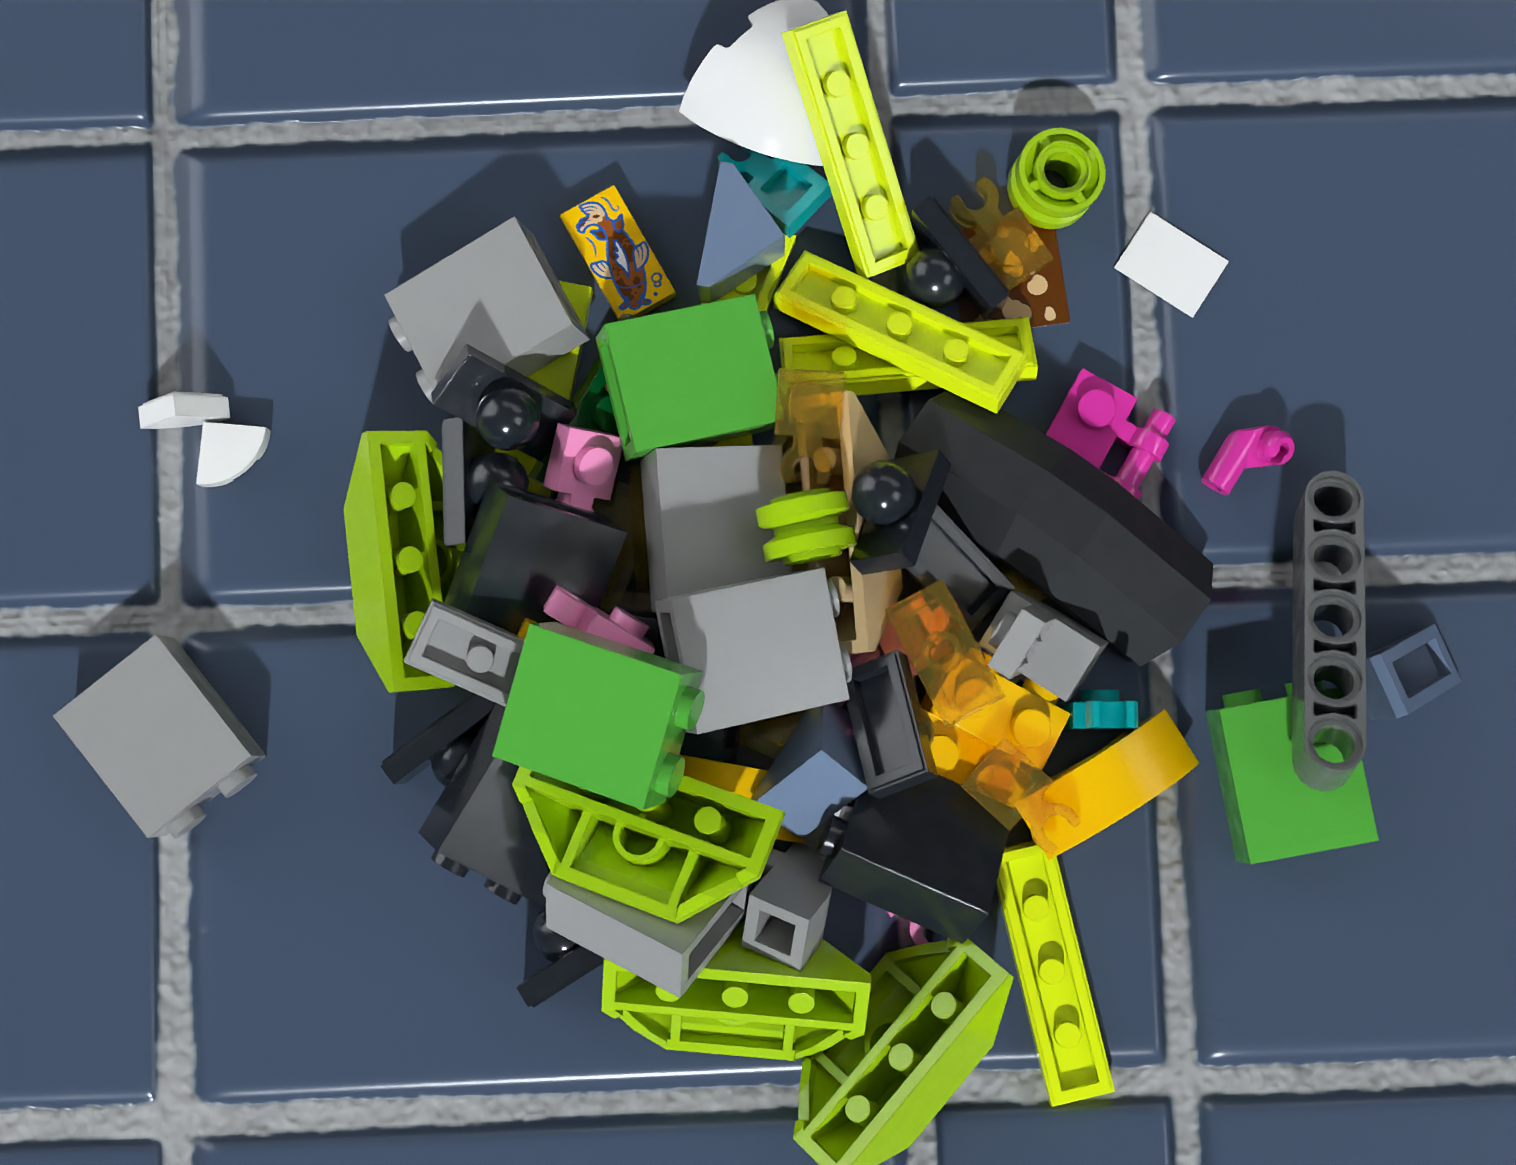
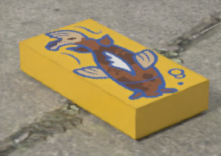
[560,185,676,320]

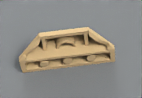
[773,390,903,654]

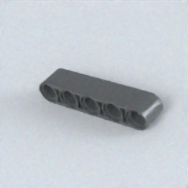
[1292,470,1367,791]

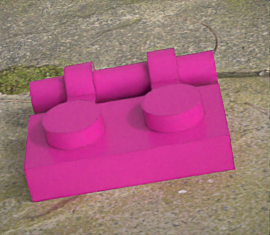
[1045,368,1176,500]

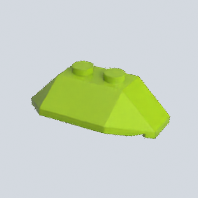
[343,430,463,693]
[512,766,786,924]
[601,921,871,1061]
[793,938,1014,1165]

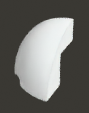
[679,0,828,166]

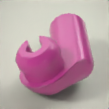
[1201,425,1295,496]

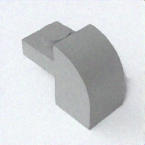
[977,591,1108,702]
[741,842,832,971]

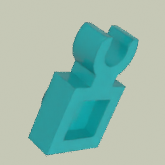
[717,146,831,238]
[1063,690,1138,730]

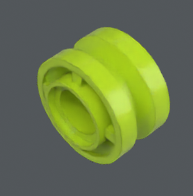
[1007,128,1106,229]
[755,488,857,566]

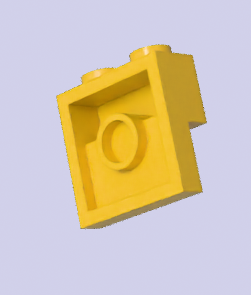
[920,648,1071,808]

